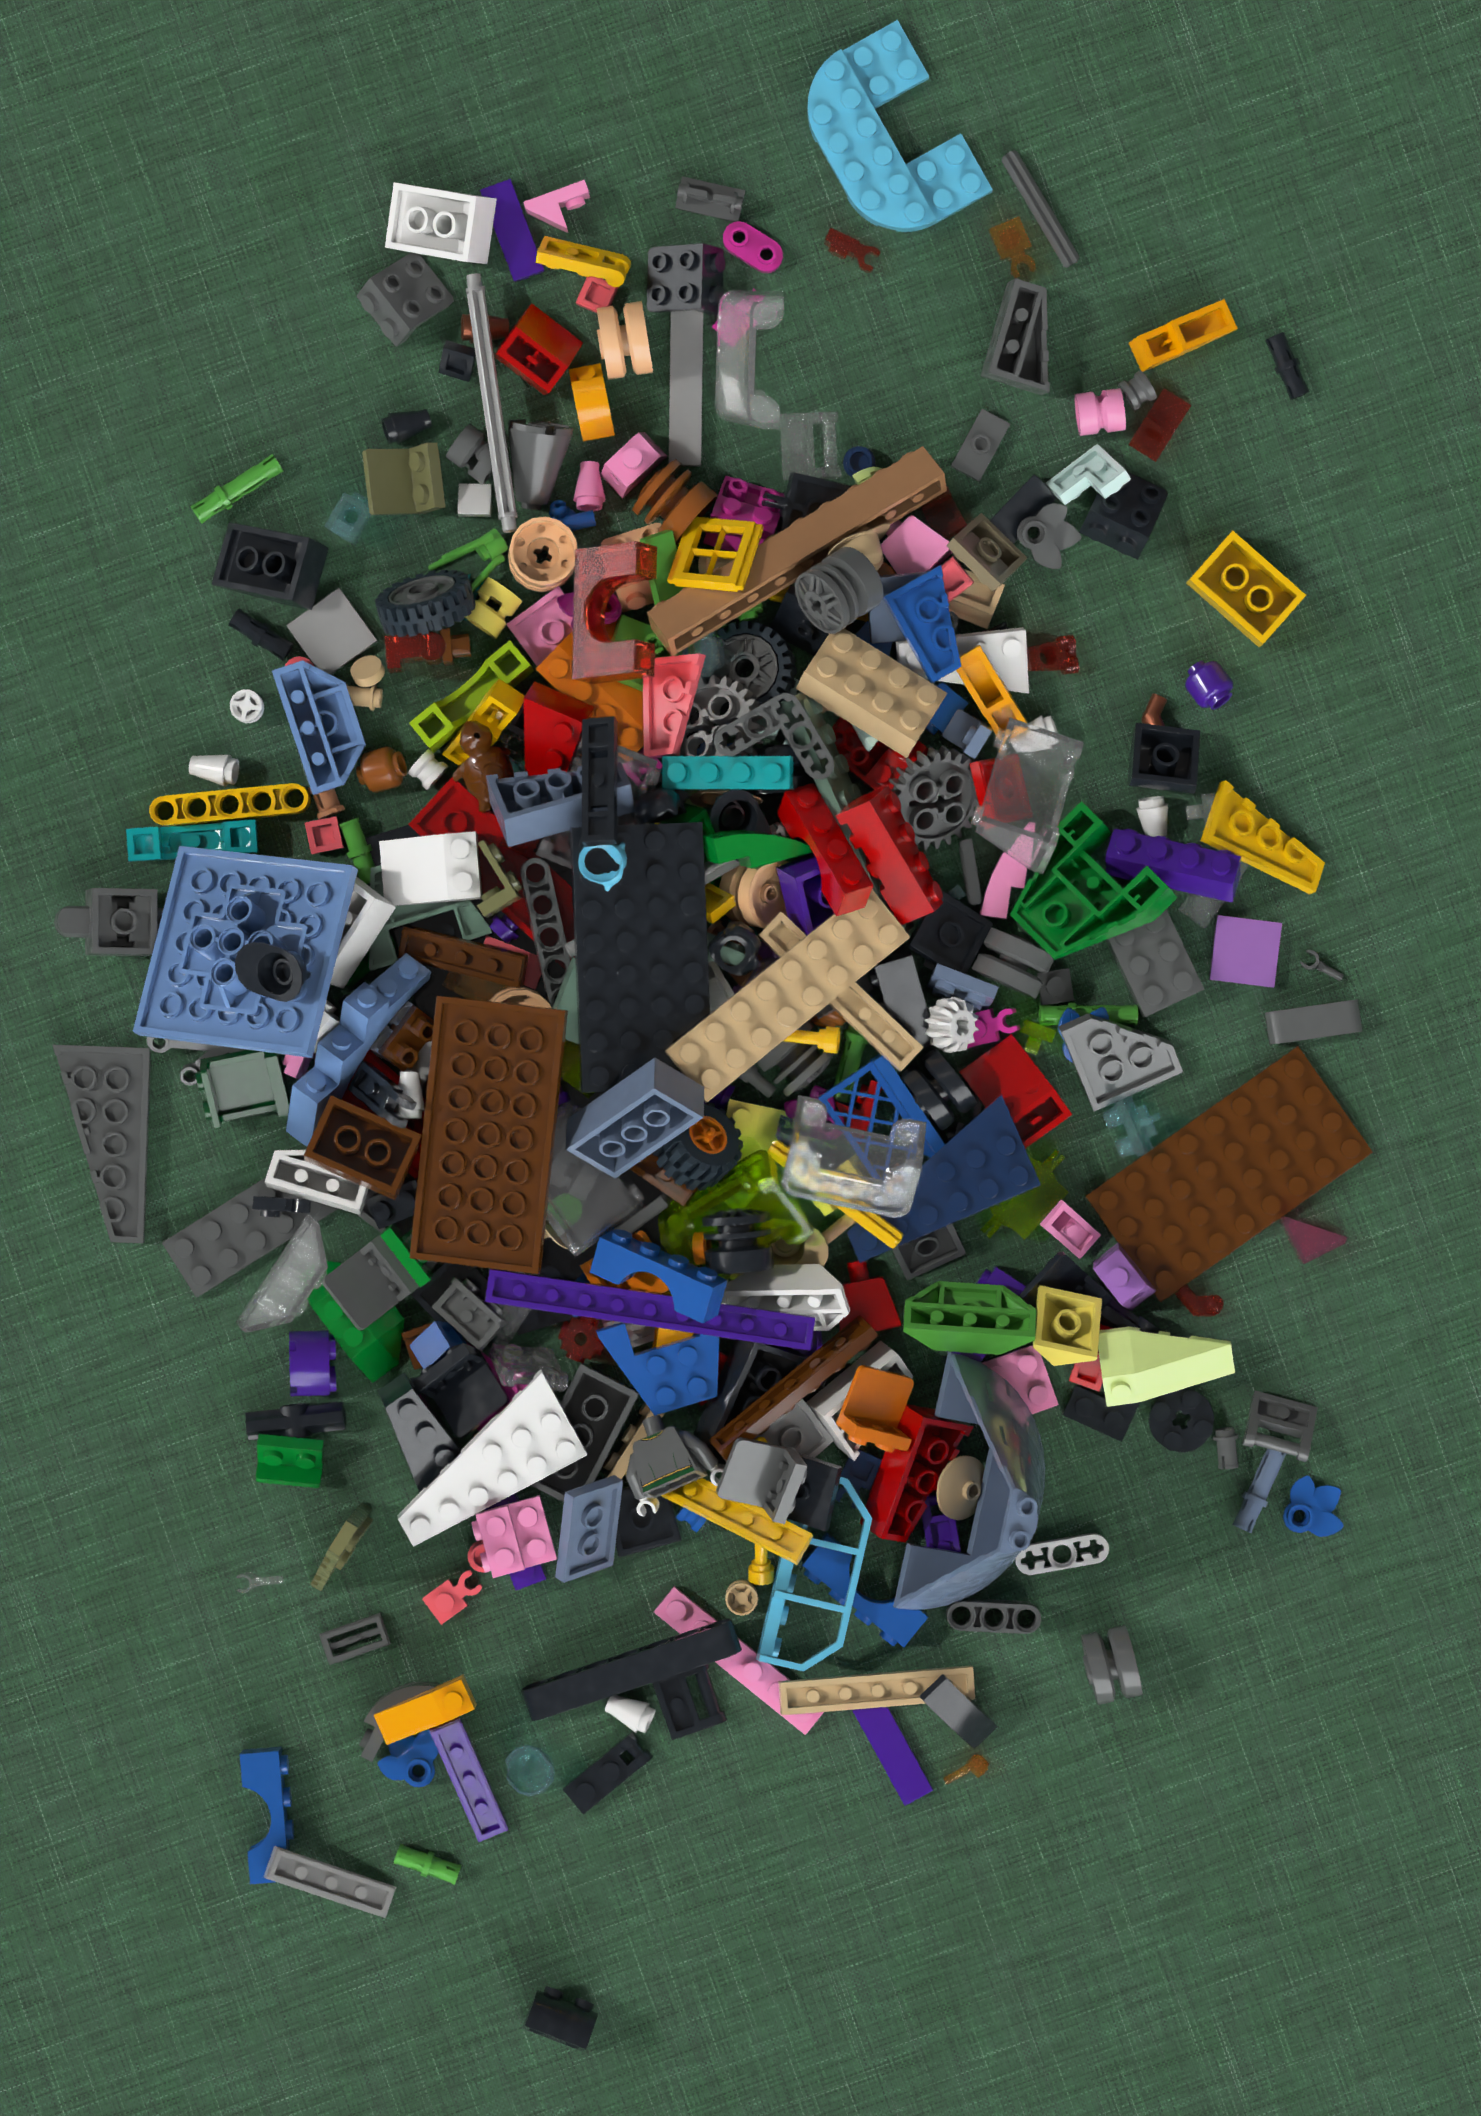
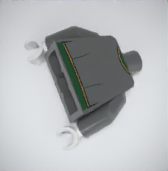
[626,1415,725,1516]

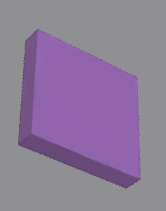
[1209,915,1282,988]

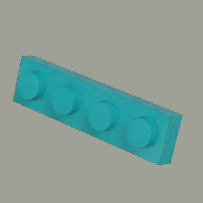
[662,756,793,790]

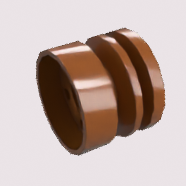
[632,459,718,545]

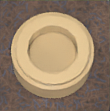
[350,655,385,687]

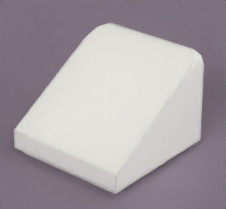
[458,483,492,517]

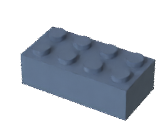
[566,1058,704,1178]

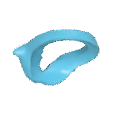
[578,842,627,892]

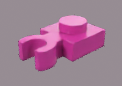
[967,1008,1021,1048]

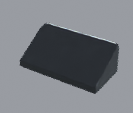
[990,474,1057,544]

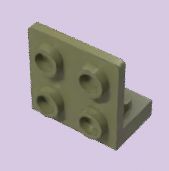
[362,443,445,515]
[477,840,523,918]

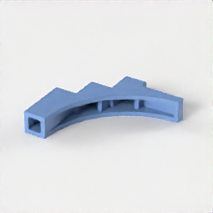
[286,953,431,1147]

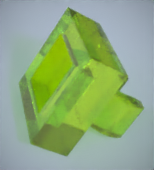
[1019,1020,1056,1055]

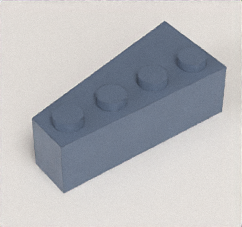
[486,762,634,847]

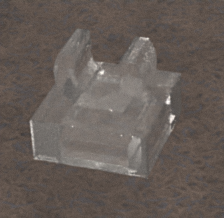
[1186,793,1215,827]

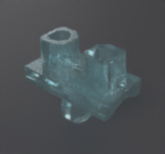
[1103,1096,1161,1157]

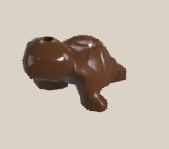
[453,721,514,813]

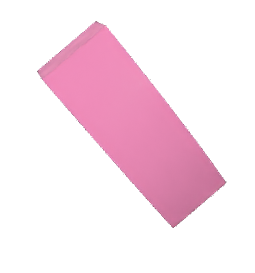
[979,823,1034,920]

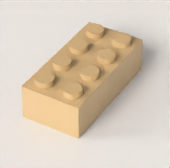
[796,629,947,758]

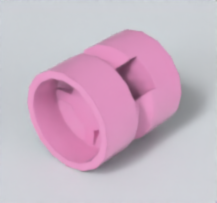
[1074,388,1126,436]

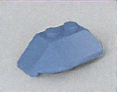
[272,660,366,795]

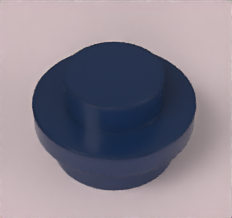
[843,446,876,478]

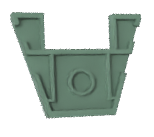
[369,865,492,971]

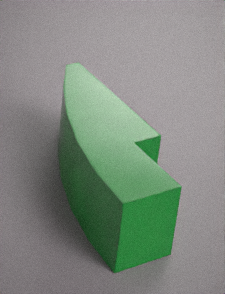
[703,830,812,869]

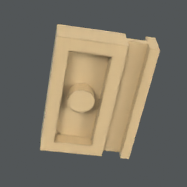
[943,561,1005,629]

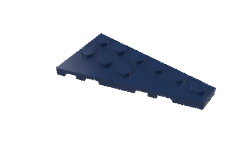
[847,1095,1041,1263]

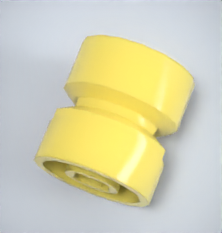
[464,577,522,639]

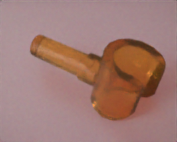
[943,1754,989,1784]

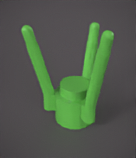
[428,528,508,592]

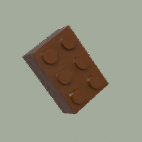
[304,1095,422,1200]

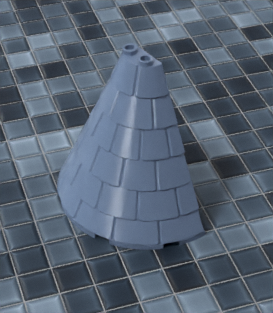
[893,1351,1045,1610]

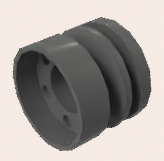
[795,546,883,634]
[756,1020,835,1097]

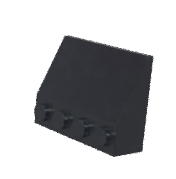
[694,1340,835,1465]

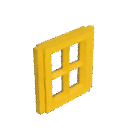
[667,517,764,592]

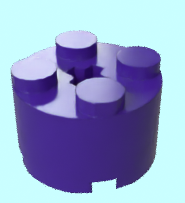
[289,1330,336,1396]

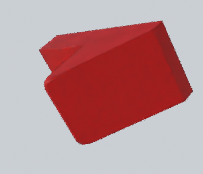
[835,1080,882,1146]

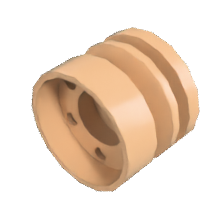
[508,516,578,592]

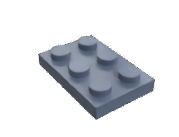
[555,1475,623,1583]

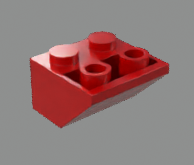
[494,303,583,395]

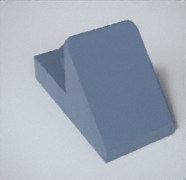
[942,709,992,759]

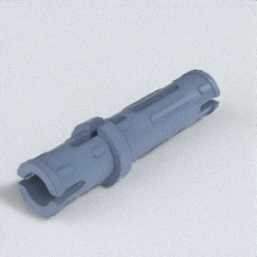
[1232,1436,1286,1533]

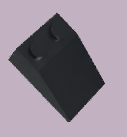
[212,522,329,610]

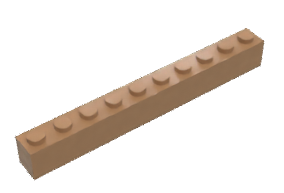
[647,446,947,656]

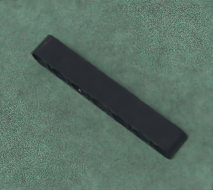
[521,1618,742,1721]

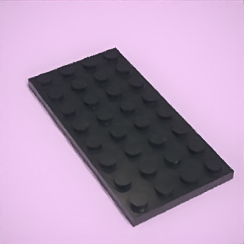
[570,822,710,1093]

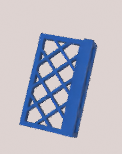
[818,1054,945,1198]

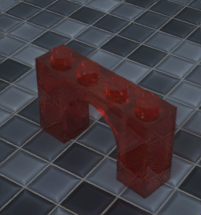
[572,541,657,684]

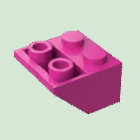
[703,476,783,552]

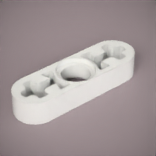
[1015,1533,1109,1575]

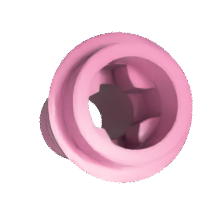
[573,461,606,511]

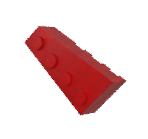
[835,785,943,925]
[859,1404,974,1543]

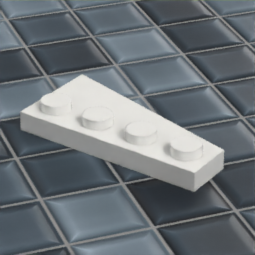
[896,627,1029,694]

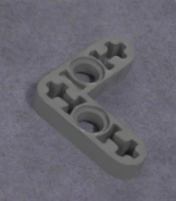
[714,693,834,780]

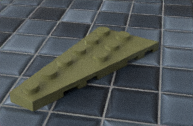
[310,1502,373,1591]

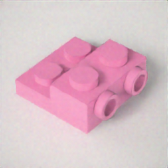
[471,1495,557,1578]

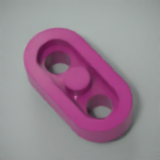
[723,221,783,273]

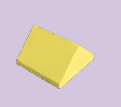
[1033,1285,1102,1366]

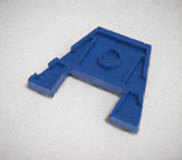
[596,1322,719,1415]

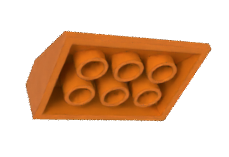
[536,608,644,760]

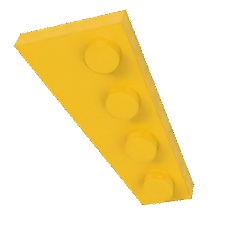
[1200,780,1325,894]

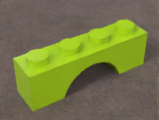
[409,640,534,753]

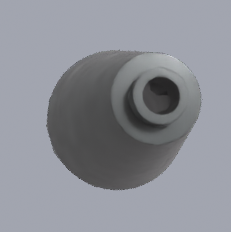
[508,419,573,510]

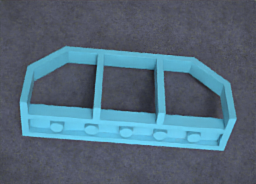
[756,1477,872,1672]

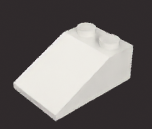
[385,182,497,264]
[379,831,482,906]

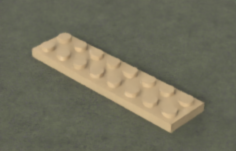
[665,889,910,1102]

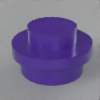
[489,914,519,944]

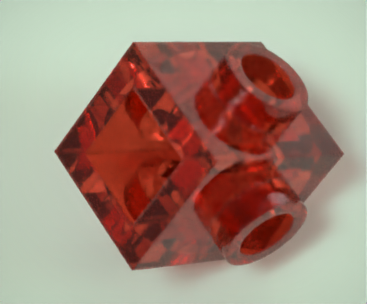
[558,1316,605,1363]

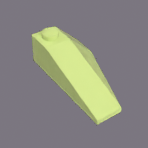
[1098,1326,1235,1407]

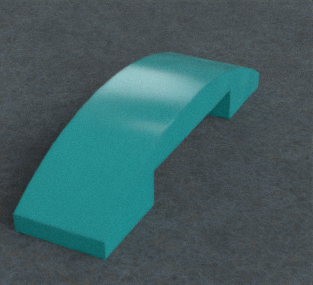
[126,820,258,862]

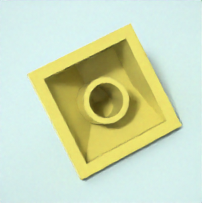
[726,1099,791,1176]

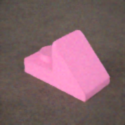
[523,180,590,233]
[1040,1200,1101,1259]

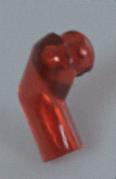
[1175,1284,1224,1317]

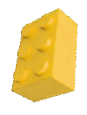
[1186,531,1306,647]

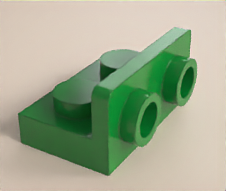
[255,1434,324,1488]

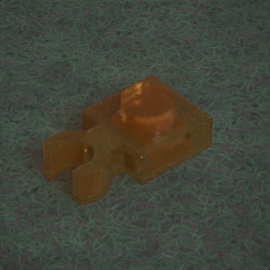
[989,216,1036,279]

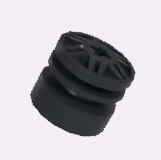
[702,1208,774,1274]

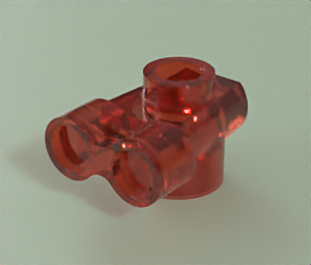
[1027,635,1079,675]

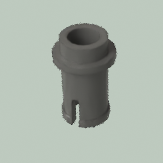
[1213,1427,1239,1469]

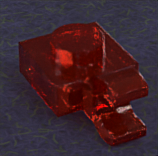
[824,228,881,273]

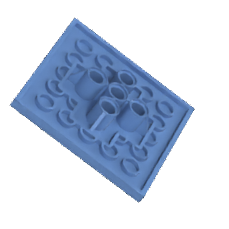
[133,846,358,1058]

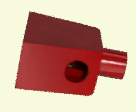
[839,1260,901,1332]

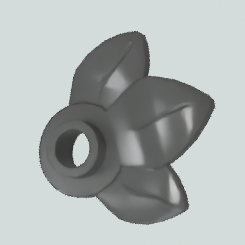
[1017,503,1081,569]

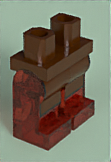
[384,628,471,674]

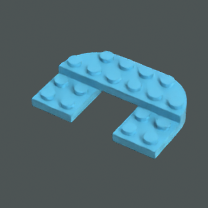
[807,20,993,232]

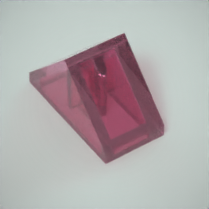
[1280,1216,1347,1264]

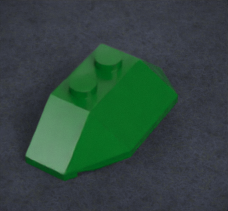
[295,1259,405,1383]

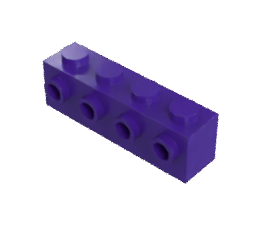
[1106,829,1241,903]

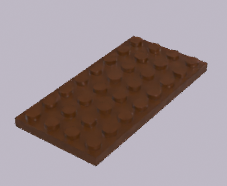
[410,996,568,1274]
[1085,1046,1373,1302]

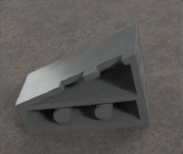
[980,278,1050,395]

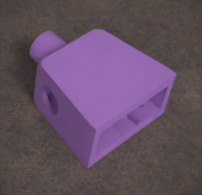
[1093,1243,1157,1311]

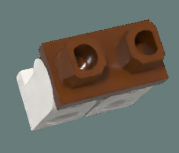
[370,1001,434,1072]

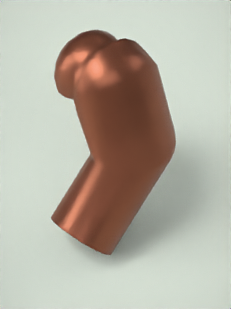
[1141,693,1167,726]

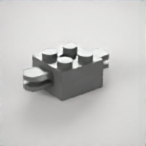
[54,888,164,956]

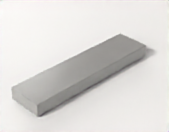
[263,1846,396,1918]

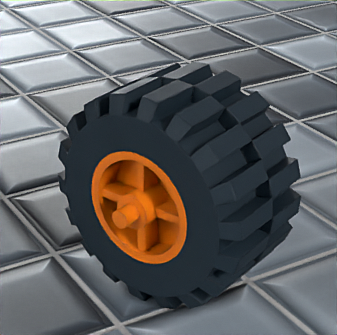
[653,1101,743,1191]

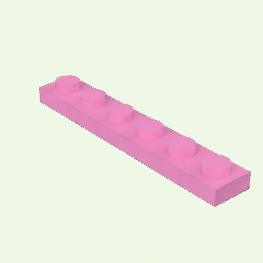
[654,1586,824,1735]

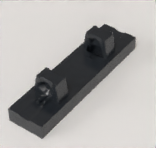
[582,716,618,847]

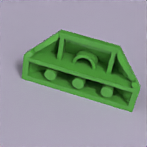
[903,1281,1036,1355]

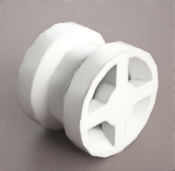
[230,689,264,723]
[408,749,449,790]

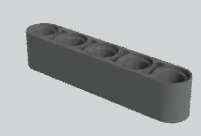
[519,858,571,1008]

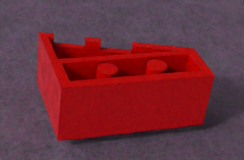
[524,682,595,776]

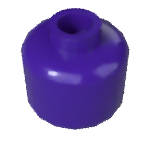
[1185,660,1233,710]

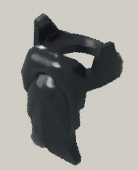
[708,921,762,976]

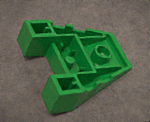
[1010,801,1178,960]

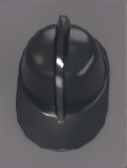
[710,789,772,862]
[235,942,311,1002]

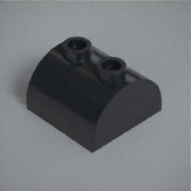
[1128,723,1201,794]
[522,1986,598,2052]

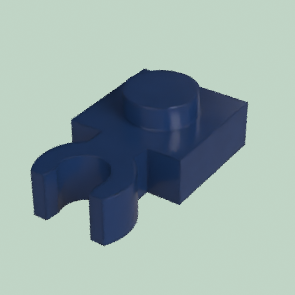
[836,1449,882,1509]

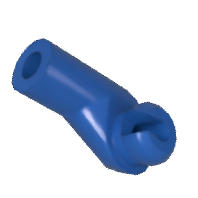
[549,500,596,531]

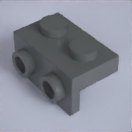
[432,1277,507,1351]

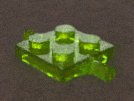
[980,1149,1069,1240]

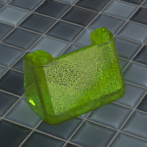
[658,1149,814,1283]

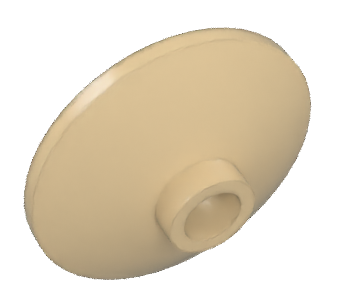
[936,1455,985,1520]

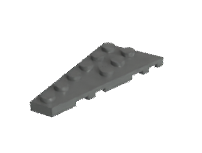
[52,1045,151,1243]

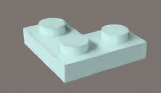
[1046,444,1131,505]

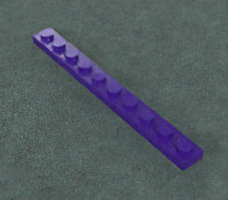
[485,1269,815,1351]

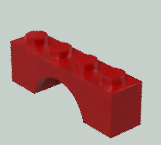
[777,783,873,917]

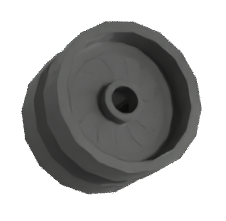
[972,928,1054,999]
[1081,1624,1142,1705]

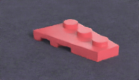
[643,653,706,758]

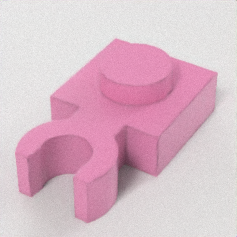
[283,1053,315,1079]

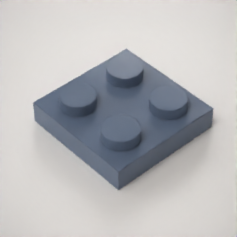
[926,963,999,1012]

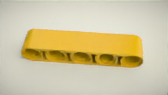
[149,783,311,827]

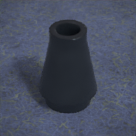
[381,409,432,444]

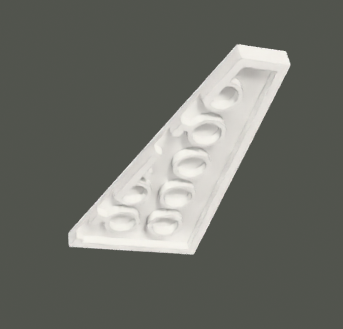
[397,1369,587,1547]

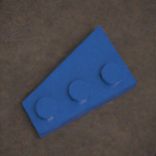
[883,565,961,683]

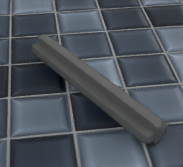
[1002,150,1079,268]

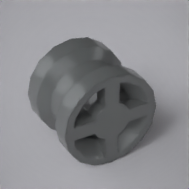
[1118,370,1157,412]

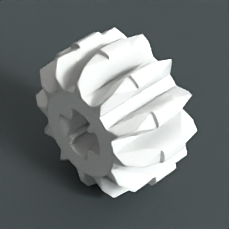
[925,997,979,1053]

